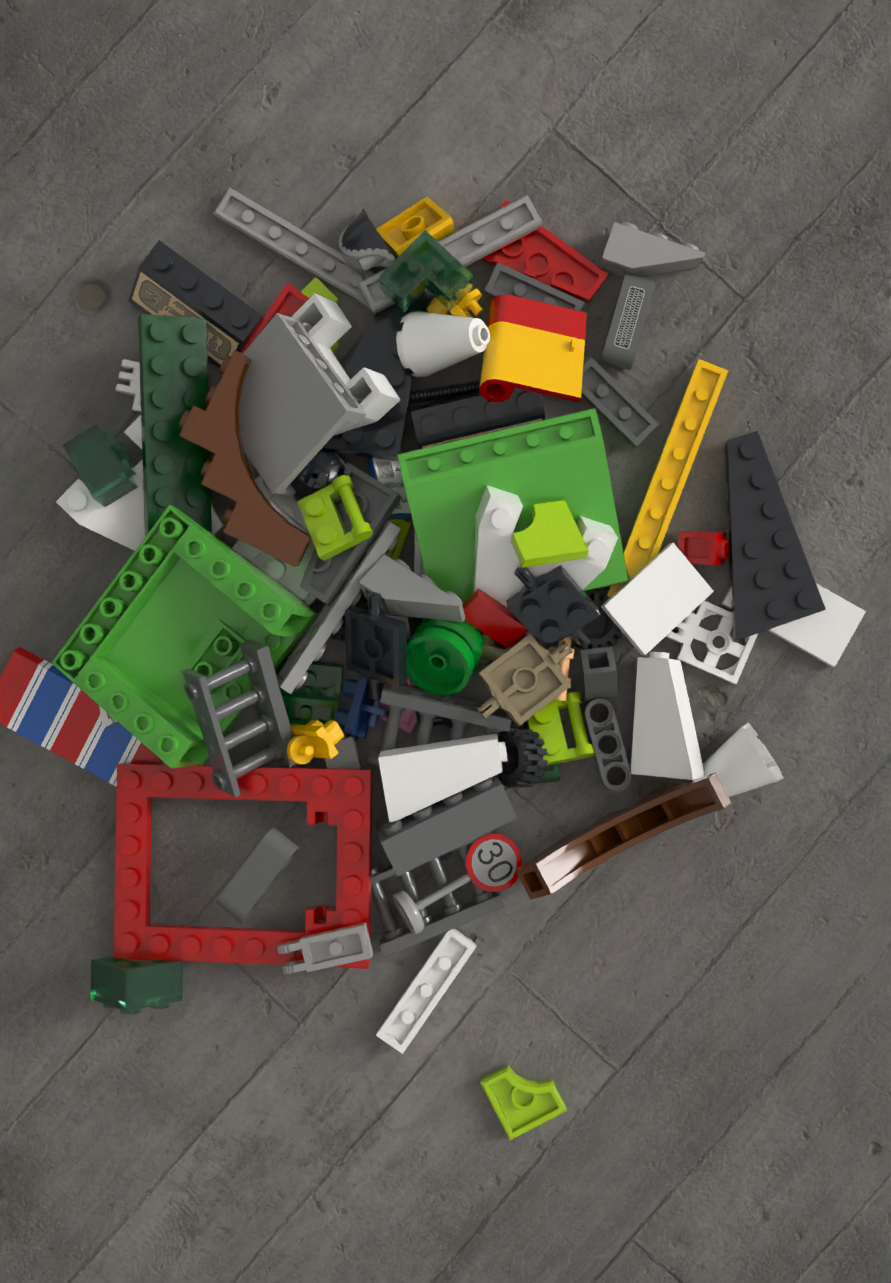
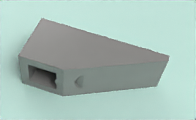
[599,222,705,277]
[359,554,466,622]

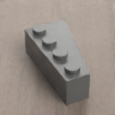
[375,775,518,877]

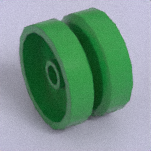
[407,618,484,696]

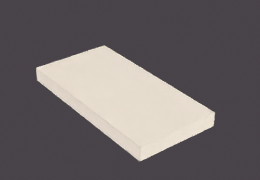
[721,583,866,667]

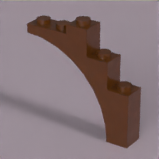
[179,350,312,567]
[516,772,731,900]

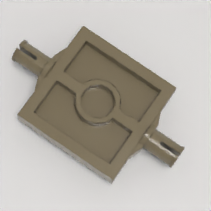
[476,634,573,727]

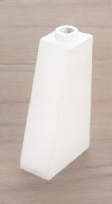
[631,652,705,780]
[378,733,508,822]

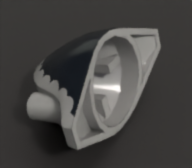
[339,207,398,272]

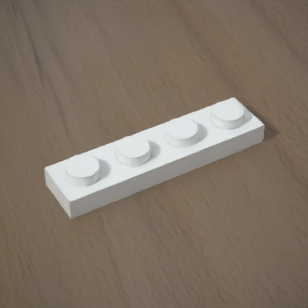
[376,929,477,1054]

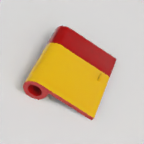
[479,294,587,402]

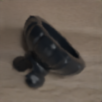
[290,450,345,502]

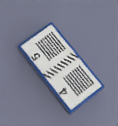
[367,458,412,520]

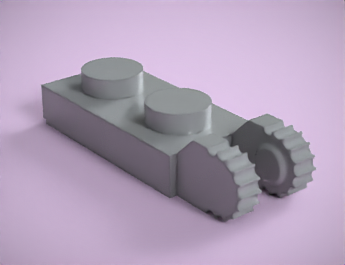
[277,922,374,974]

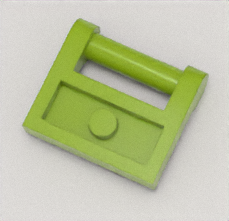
[297,475,373,561]
[527,692,595,767]

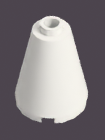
[396,311,490,377]
[691,722,784,797]

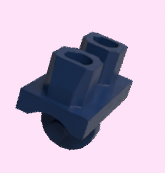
[333,676,389,739]

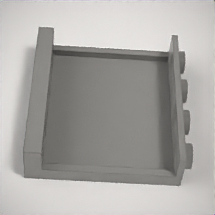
[216,313,366,495]

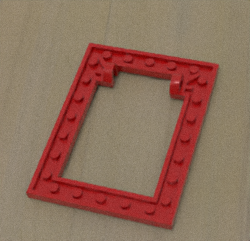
[114,763,373,969]

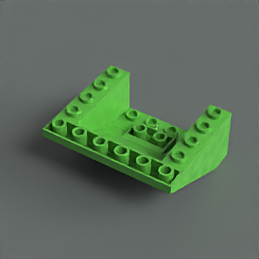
[397,408,628,604]
[51,505,319,769]

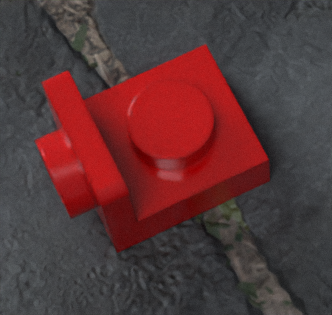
[678,531,730,565]

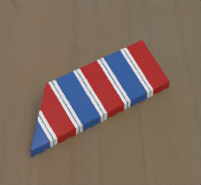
[0,646,209,786]

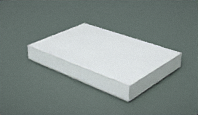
[601,542,714,655]

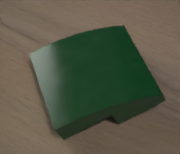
[278,658,344,726]

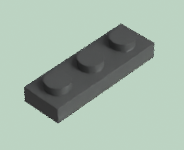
[484,262,584,311]
[581,357,659,448]

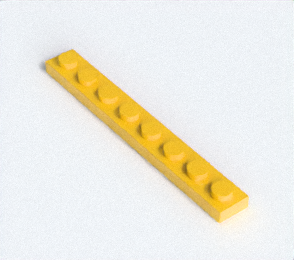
[606,359,729,597]

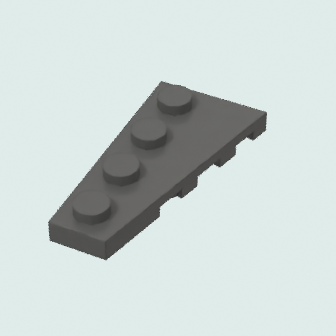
[300,463,402,606]

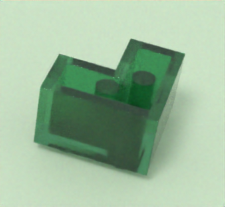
[379,230,473,312]
[63,424,138,507]
[90,956,183,1015]

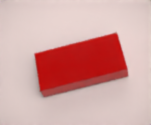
[462,588,528,648]

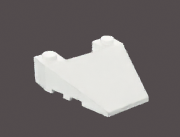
[292,293,400,436]
[56,415,223,551]
[473,485,618,636]

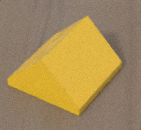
[376,196,454,263]

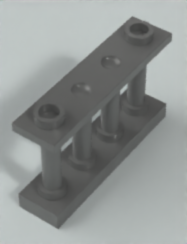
[182,640,296,797]
[367,683,512,769]
[371,838,505,958]

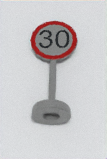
[392,833,522,935]

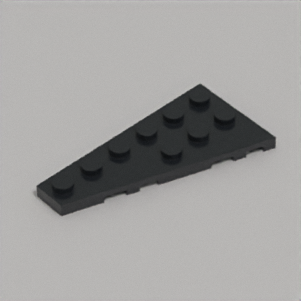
[321,286,429,461]
[725,431,826,642]

